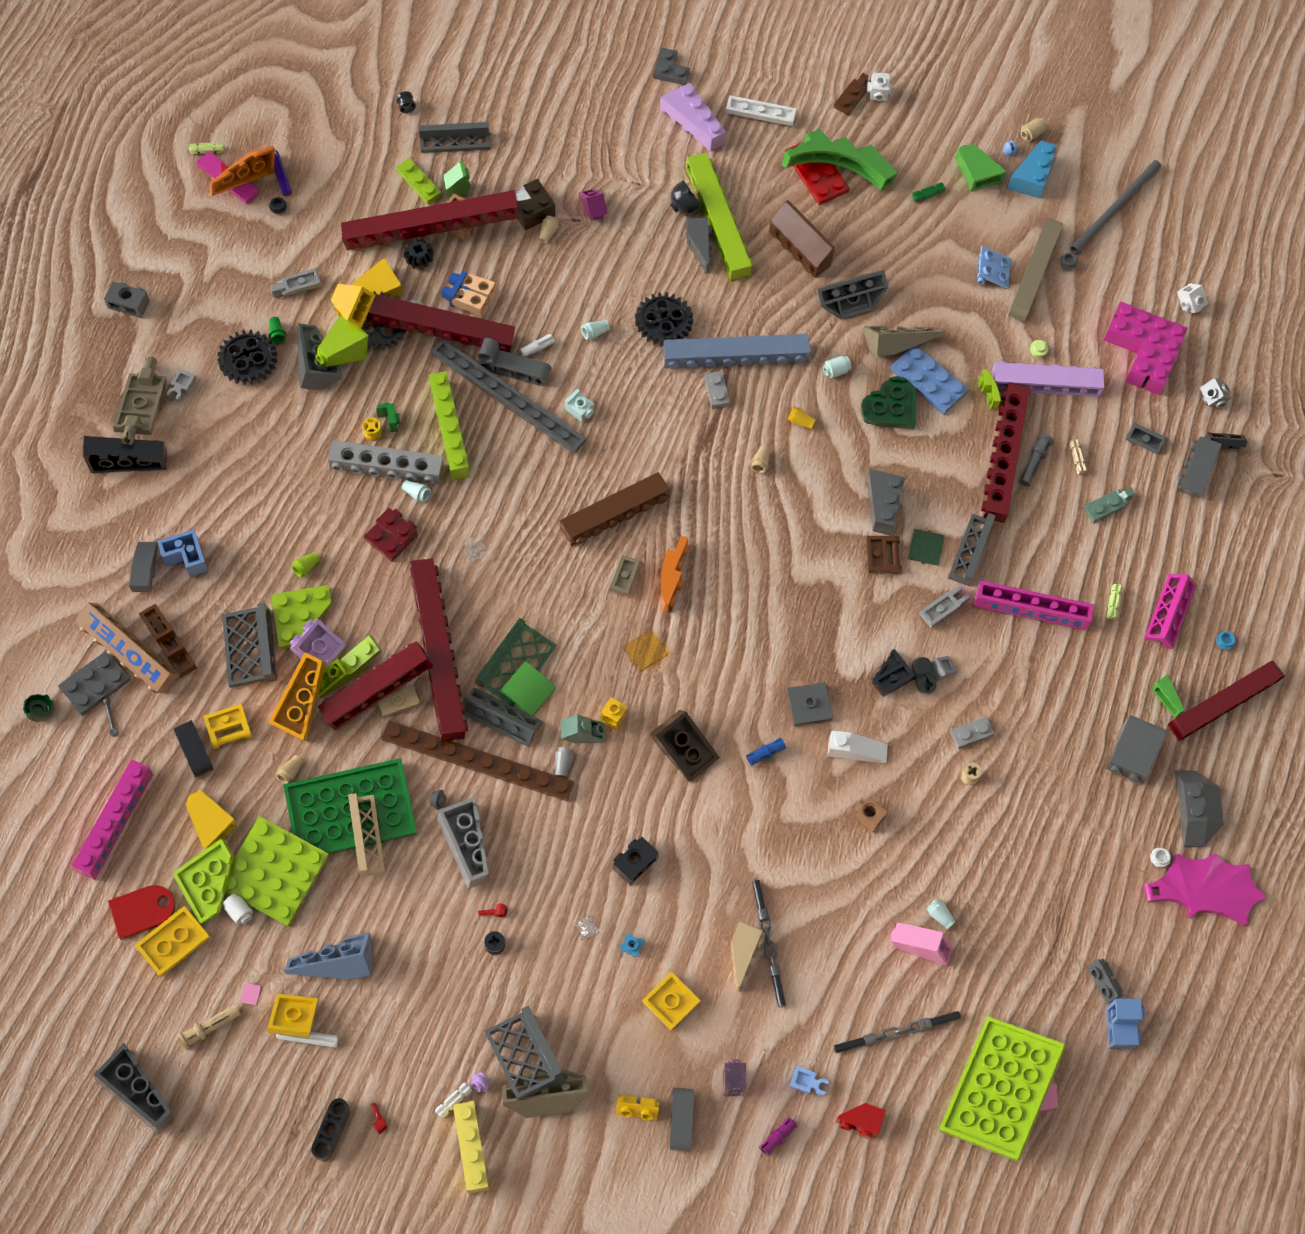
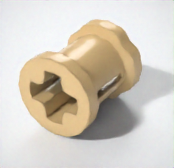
[961,762,982,785]

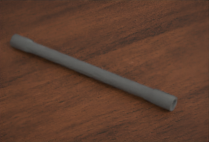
[1070,160,1161,254]

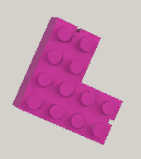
[1104,301,1188,395]

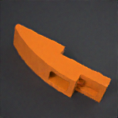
[660,535,690,612]

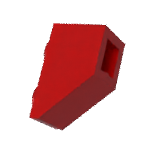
[835,1103,886,1139]

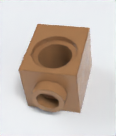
[854,797,887,832]

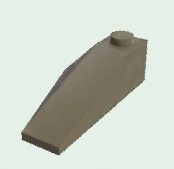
[863,326,944,358]

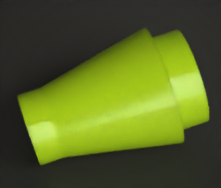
[291,552,321,577]

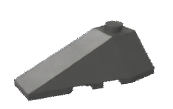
[297,323,342,390]

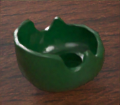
[23,694,54,722]

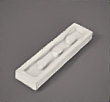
[726,95,796,126]

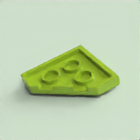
[271,585,332,650]
[172,839,234,925]

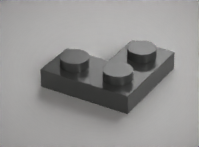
[653,47,690,85]

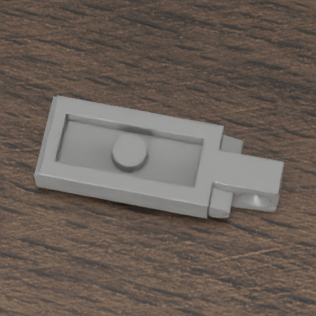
[270,268,322,298]

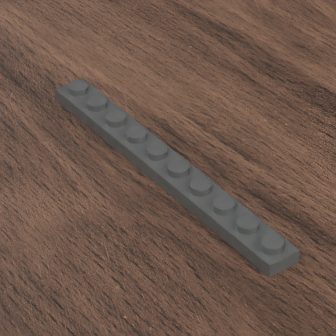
[431,339,586,454]

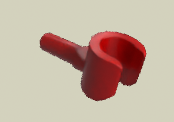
[478,903,508,918]
[371,1103,387,1134]

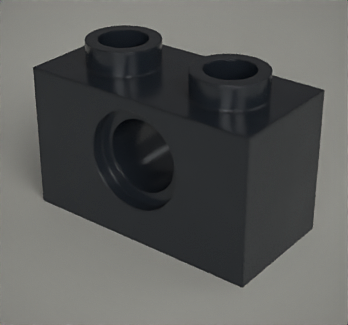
[613,836,659,886]

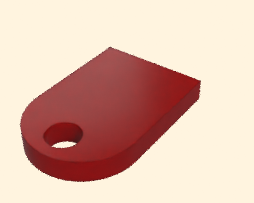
[108,885,175,940]

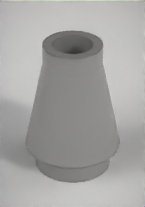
[555,747,575,777]

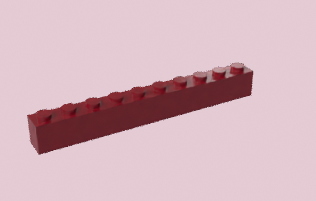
[341,190,520,250]
[410,558,468,742]

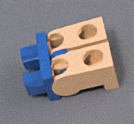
[441,271,496,319]

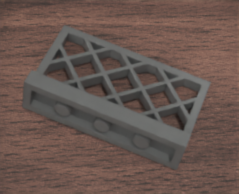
[222,603,277,688]
[484,1005,565,1101]

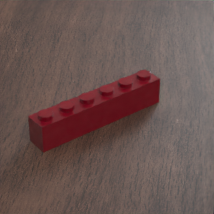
[318,641,433,730]

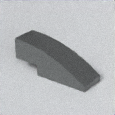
[129,542,158,592]

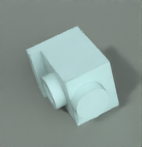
[565,389,594,423]

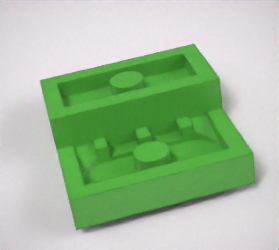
[501,661,556,716]

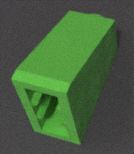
[955,144,1006,191]

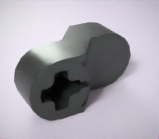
[912,657,936,694]

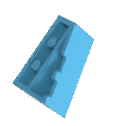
[1007,141,1057,198]

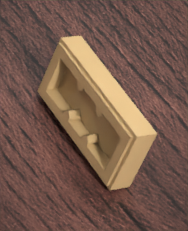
[378,686,420,718]

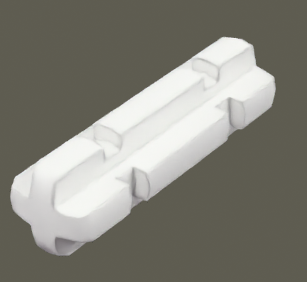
[435,1083,472,1118]

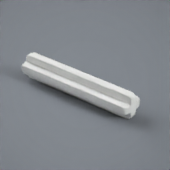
[276,1032,339,1048]

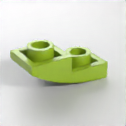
[978,369,1001,410]

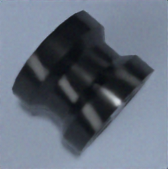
[396,91,416,113]
[484,931,505,955]

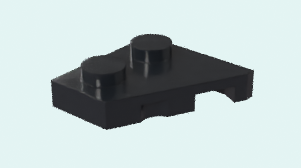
[872,648,916,697]

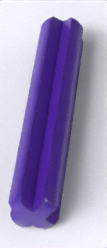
[274,150,292,196]

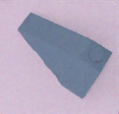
[284,932,374,979]

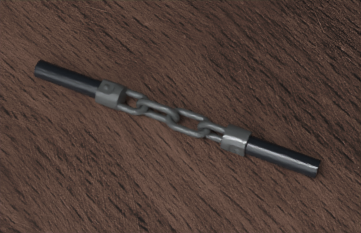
[752,880,786,1008]

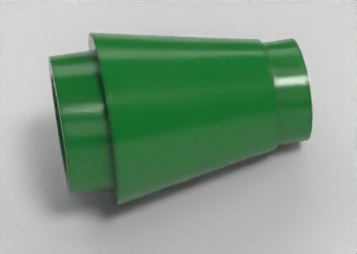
[269,317,287,344]

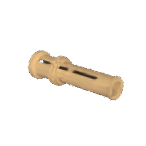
[177,1004,241,1050]

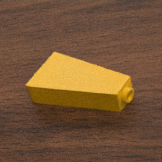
[334,258,403,316]

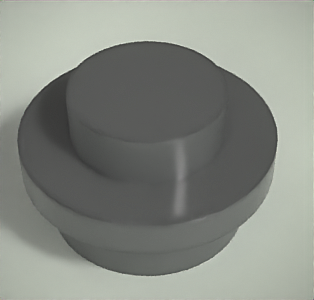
[1059,253,1077,270]
[430,790,447,810]

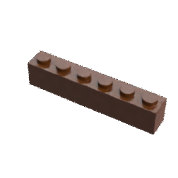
[560,472,670,546]

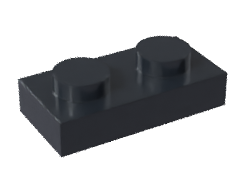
[1206,432,1247,449]

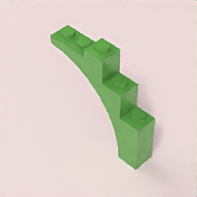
[782,128,898,191]

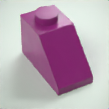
[579,188,608,220]

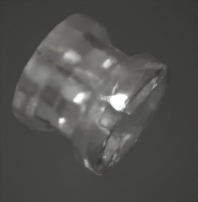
[575,916,600,940]

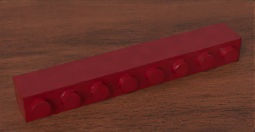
[366,294,515,353]

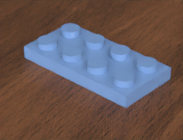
[890,346,969,415]

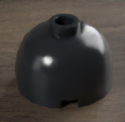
[670,180,703,216]

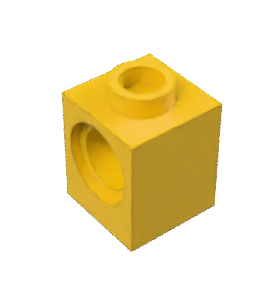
[600,697,628,730]

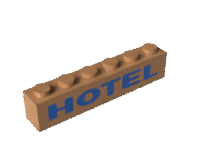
[75,602,179,693]

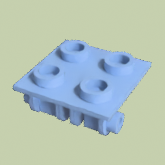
[976,246,1011,289]

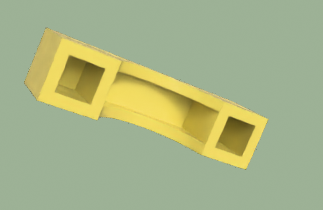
[453,1101,489,1194]

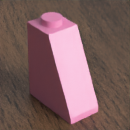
[891,922,953,966]

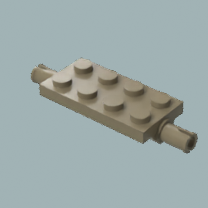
[113,357,167,445]

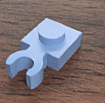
[789,1066,829,1096]

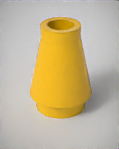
[787,406,816,429]

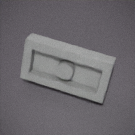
[704,371,730,409]
[950,717,994,749]

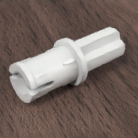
[519,334,555,358]

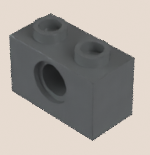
[104,282,150,318]

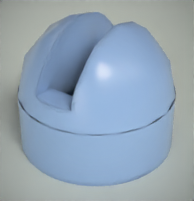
[1003,141,1018,156]

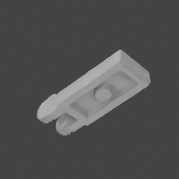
[919,586,971,628]

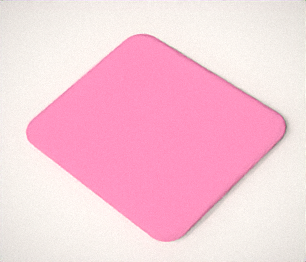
[241,983,261,1005]

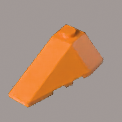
[210,146,275,196]

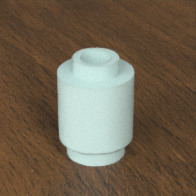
[823,356,851,378]

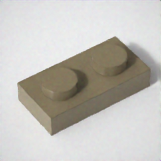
[610,555,640,596]

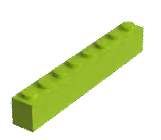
[686,152,753,281]

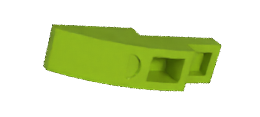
[318,635,382,698]

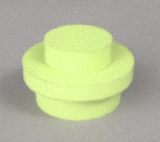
[1030,340,1048,358]

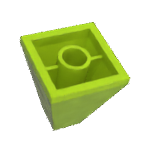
[316,314,368,367]

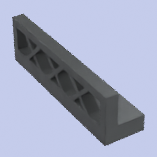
[419,122,490,153]
[948,513,996,586]
[463,687,543,747]

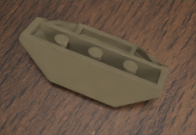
[502,1070,588,1118]

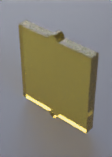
[623,629,668,672]

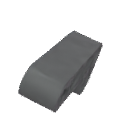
[478,338,552,386]

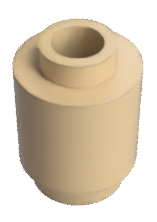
[1021,118,1047,142]

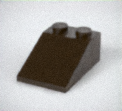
[649,710,720,782]

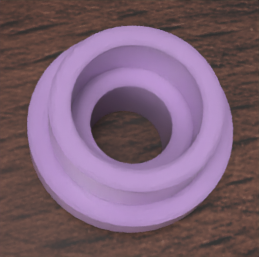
[471,1072,491,1092]

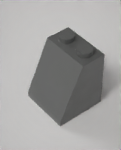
[1106,715,1167,784]

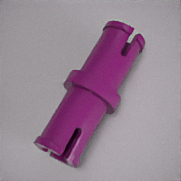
[759,1117,798,1157]

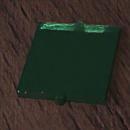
[908,529,944,566]

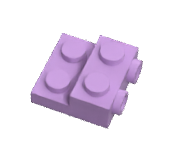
[289,619,347,668]

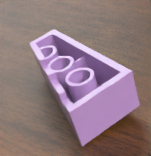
[660,83,726,152]

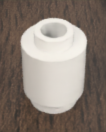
[223,894,253,925]

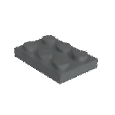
[58,650,131,716]

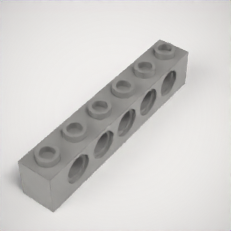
[328,440,444,484]

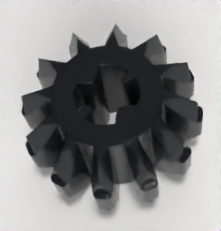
[403,238,434,269]

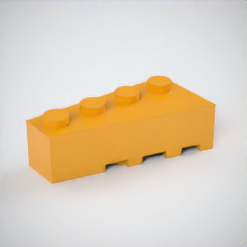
[268,652,326,742]

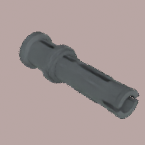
[1019,434,1054,487]

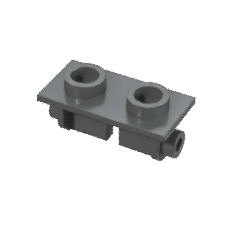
[1087,959,1124,1004]

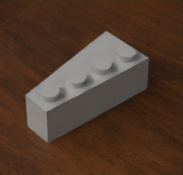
[437,796,489,889]

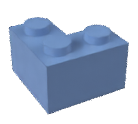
[157,529,209,577]
[1106,998,1145,1049]

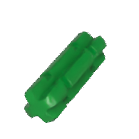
[912,182,945,202]

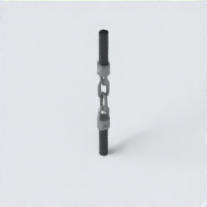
[833,1011,961,1053]

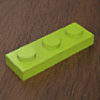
[396,158,442,205]

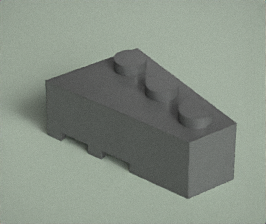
[1177,436,1222,498]
[866,469,905,536]

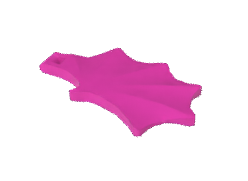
[1144,853,1266,926]

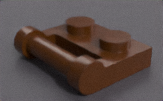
[866,536,902,574]

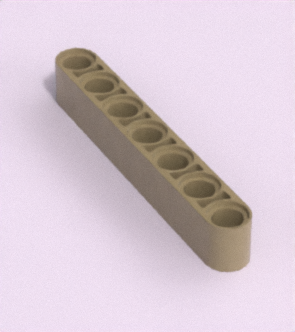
[1008,218,1063,321]

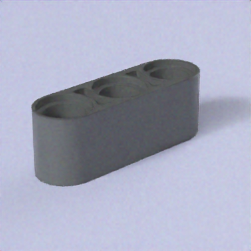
[670,1088,694,1151]

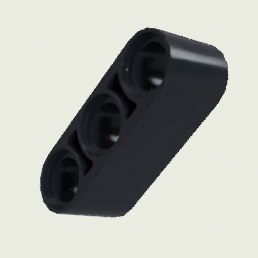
[173,720,214,778]
[311,1098,350,1161]

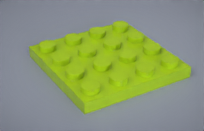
[225,816,330,926]

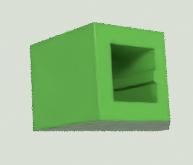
[443,162,471,200]

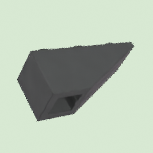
[686,218,713,273]

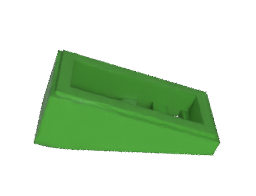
[1152,675,1184,718]

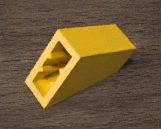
[331,284,376,328]
[185,789,237,850]

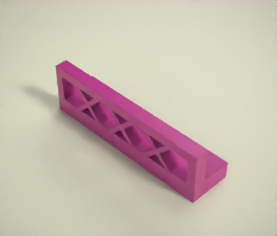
[1145,574,1196,648]

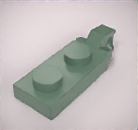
[1083,488,1135,523]

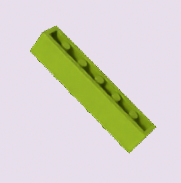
[429,371,470,481]

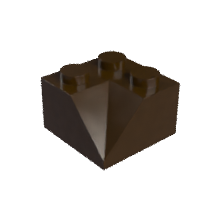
[516,179,556,231]

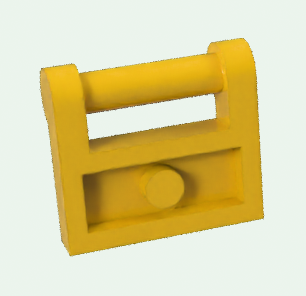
[203,704,252,750]

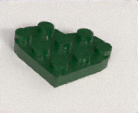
[860,376,916,429]

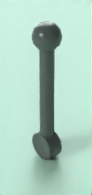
[102,698,118,737]

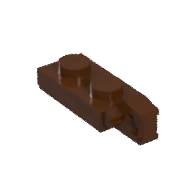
[834,73,869,115]

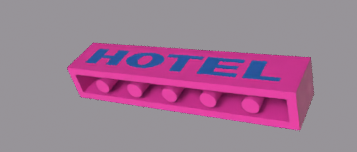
[974,580,1094,630]
[72,759,154,880]

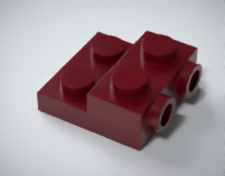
[364,508,418,562]

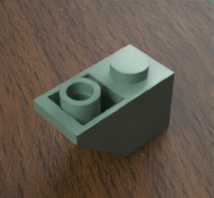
[561,714,605,743]

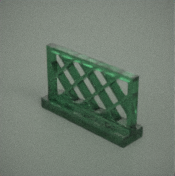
[474,617,557,707]

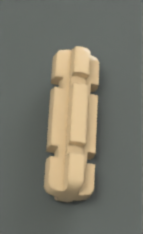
[1069,440,1088,475]

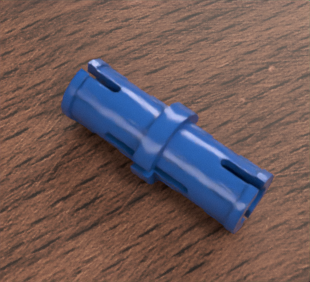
[746,737,786,766]

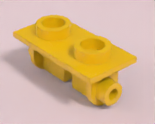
[615,1094,660,1121]

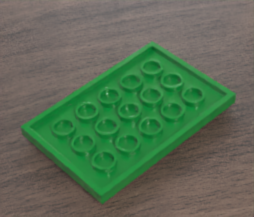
[283,758,417,854]

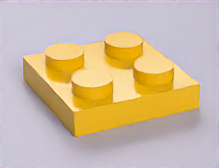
[642,972,701,1031]
[268,994,318,1038]

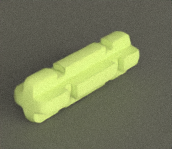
[189,142,224,154]
[1106,584,1123,620]

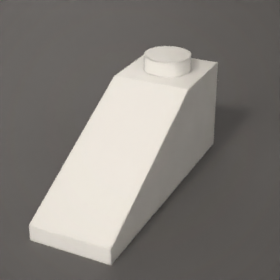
[827,730,888,763]

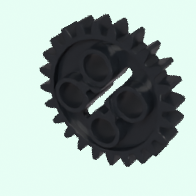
[361,291,407,351]
[635,292,693,347]
[217,329,278,385]

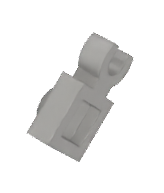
[167,369,196,403]

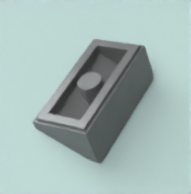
[1125,423,1167,454]

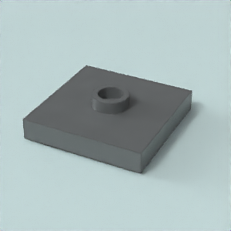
[787,682,833,726]

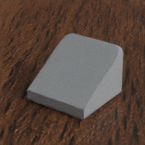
[931,656,957,681]

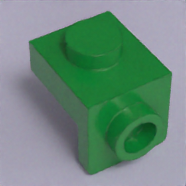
[376,403,400,432]

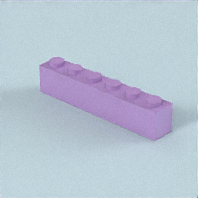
[992,361,1104,397]

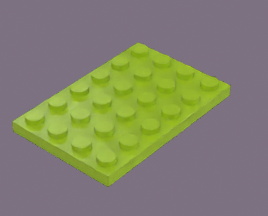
[939,1016,1066,1162]

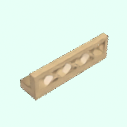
[348,793,385,877]

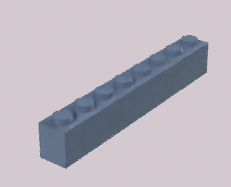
[663,334,810,369]

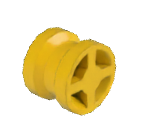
[362,417,382,441]

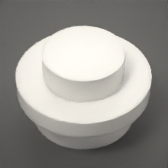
[1150,848,1171,868]

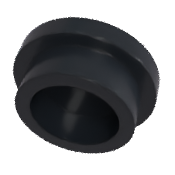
[269,197,287,214]

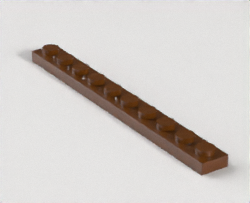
[382,721,574,802]

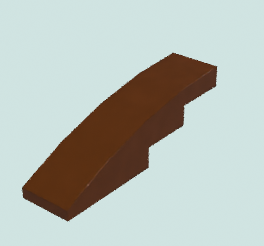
[139,603,197,678]

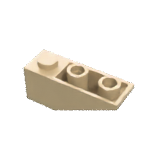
[731,922,764,991]

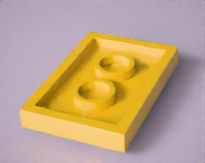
[134,906,210,978]

